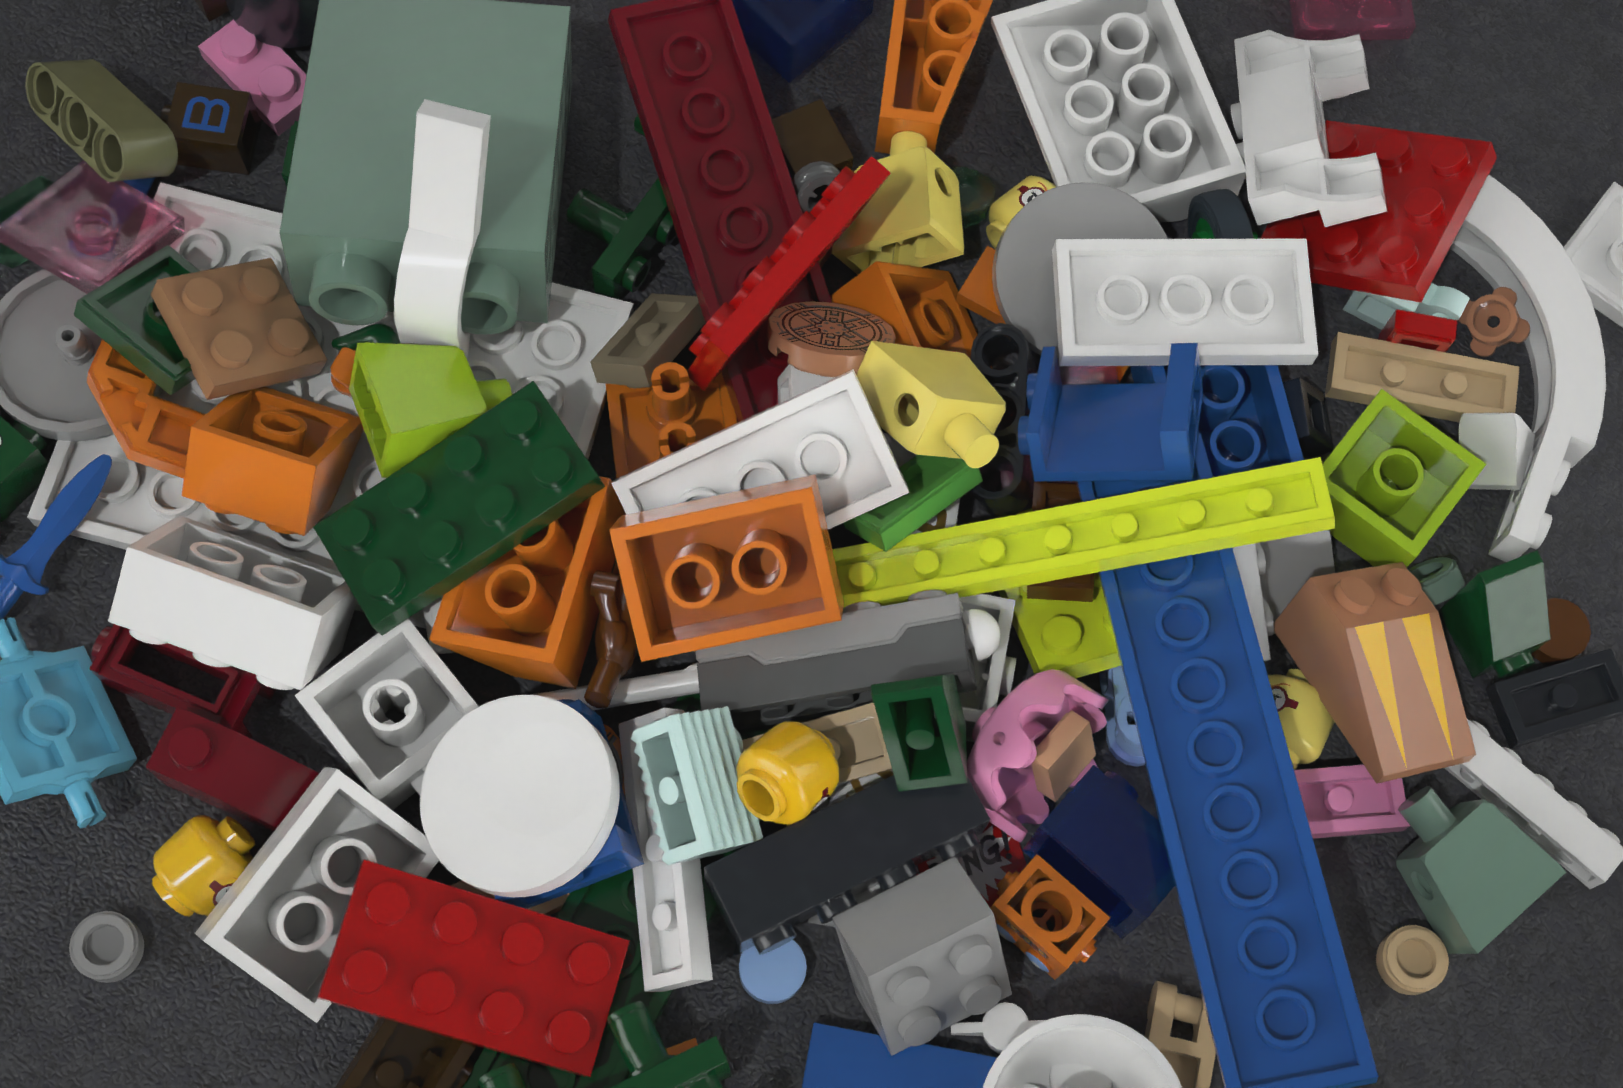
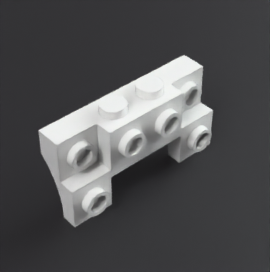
[1231,30,1387,227]

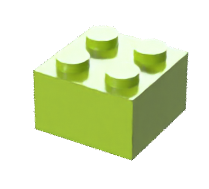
[1322,389,1486,567]

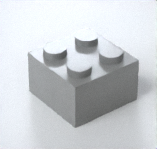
[832,856,1012,1056]

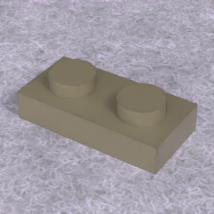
[590,293,705,388]

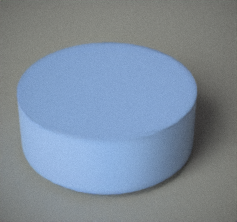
[739,940,807,1004]

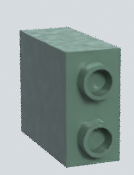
[279,0,572,335]

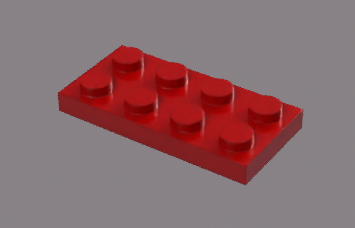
[687,156,891,391]
[317,860,630,1077]

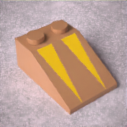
[1274,562,1476,784]

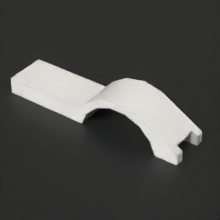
[394,99,491,358]

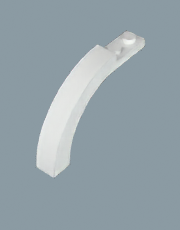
[1450,175,1606,562]

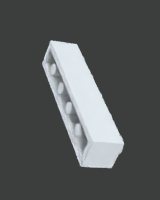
[1445,719,1623,889]

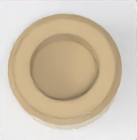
[1376,925,1449,995]

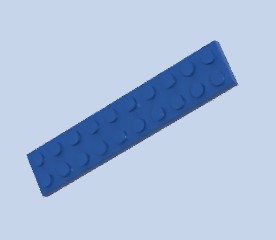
[1076,433,1379,1088]

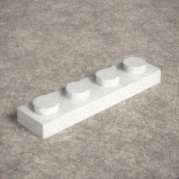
[619,708,713,992]

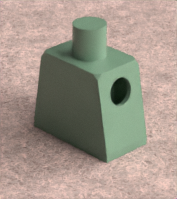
[1396,786,1566,954]

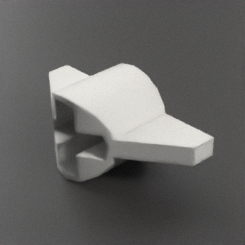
[951,1002,1045,1054]

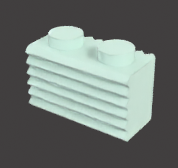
[631,706,763,865]

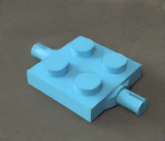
[0,617,137,828]

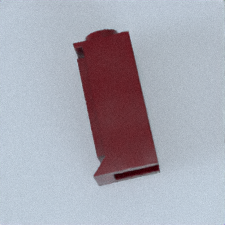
[89,624,276,738]

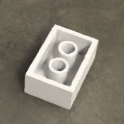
[108,515,357,690]
[195,767,439,1023]

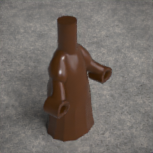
[584,560,638,709]

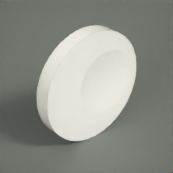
[420,695,620,898]

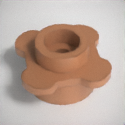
[1459,287,1530,357]

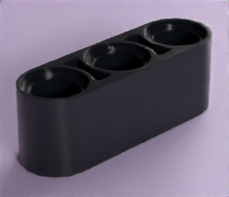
[971,323,1037,517]

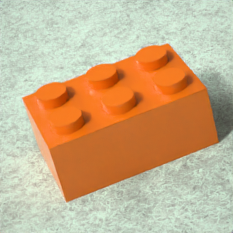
[609,474,844,662]

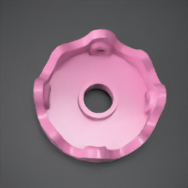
[967,669,1109,843]

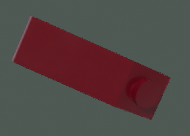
[146,706,319,832]

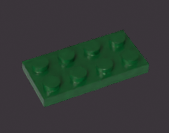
[313,381,605,636]

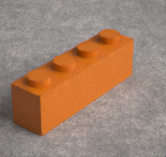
[874,0,993,154]

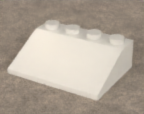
[991,0,1246,223]

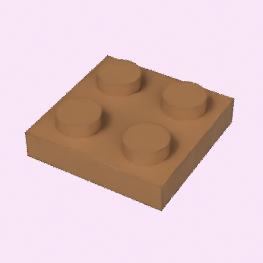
[151,258,327,400]

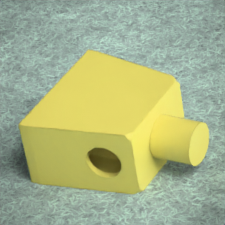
[832,131,964,275]
[856,341,1006,468]

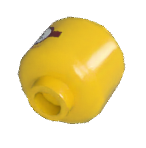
[736,721,839,825]
[152,815,255,917]

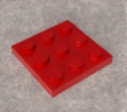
[1260,120,1497,302]

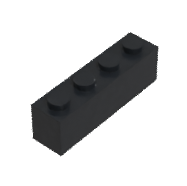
[704,775,990,955]

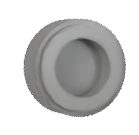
[69,911,144,983]

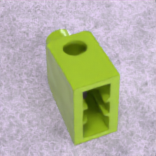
[349,342,512,478]

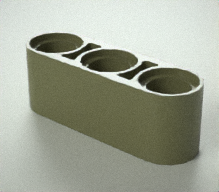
[25,59,178,182]

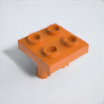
[606,362,737,479]

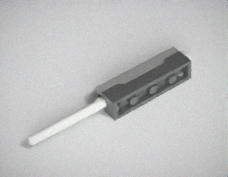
[485,590,1001,730]

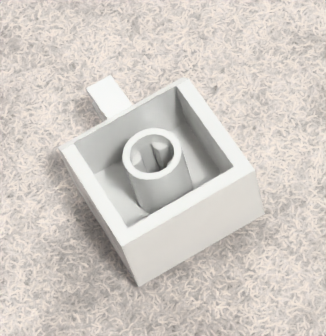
[295,619,478,810]

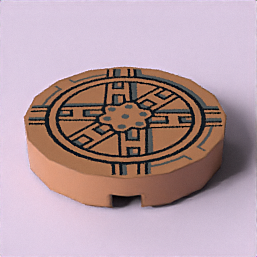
[766,301,896,377]

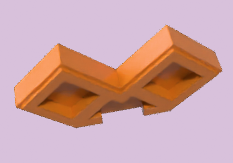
[86,339,206,479]

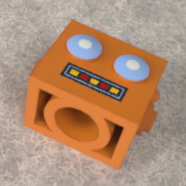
[990,854,1110,980]

